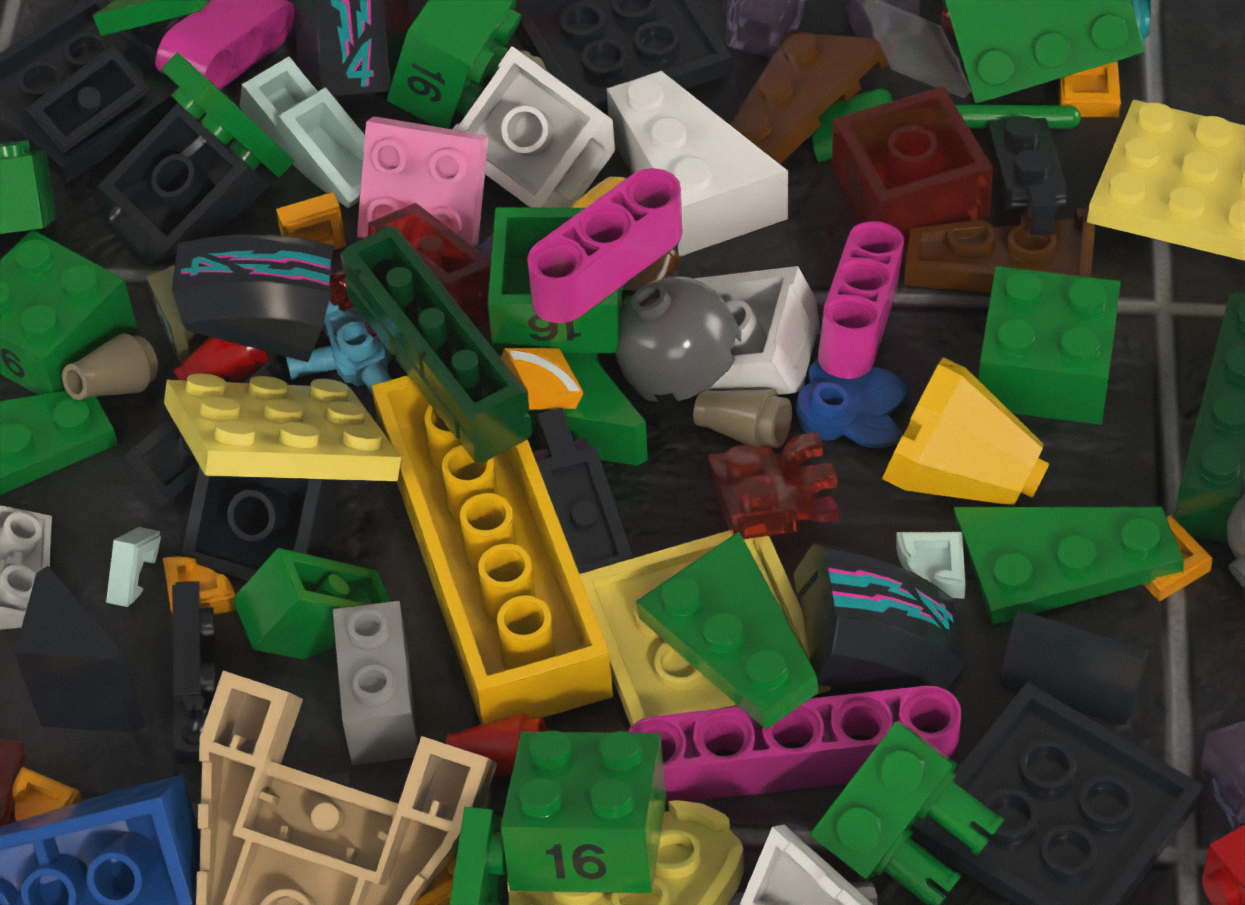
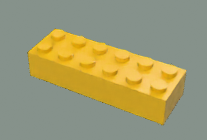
[371,375,613,725]

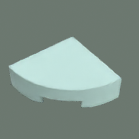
[106,527,161,607]
[896,532,965,599]

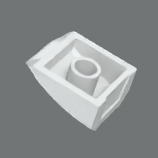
[452,46,615,208]
[693,266,820,394]

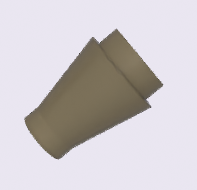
[62,333,158,400]
[693,389,792,452]

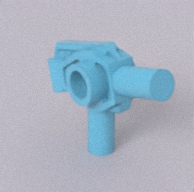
[286,294,393,395]

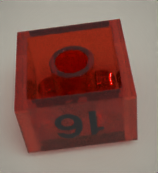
[832,86,993,243]

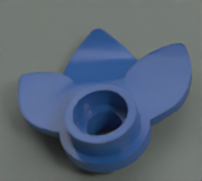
[795,359,908,448]

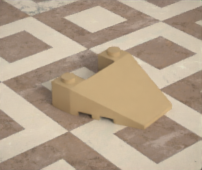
[196,671,497,905]

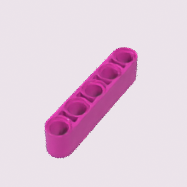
[628,686,961,805]

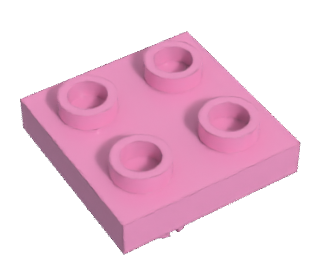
[357,117,489,256]

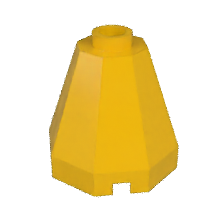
[882,357,1049,506]

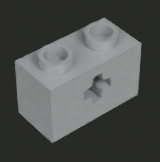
[333,601,418,766]

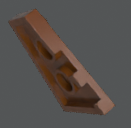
[730,32,895,164]
[904,207,1095,294]

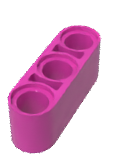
[156,0,295,90]
[527,168,683,323]
[818,221,904,379]

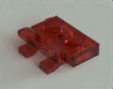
[708,432,839,539]

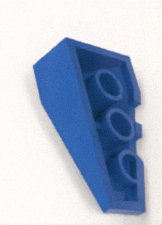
[0,775,201,905]

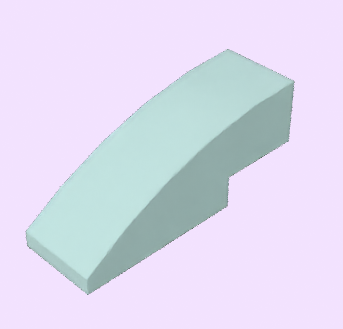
[240,57,365,208]

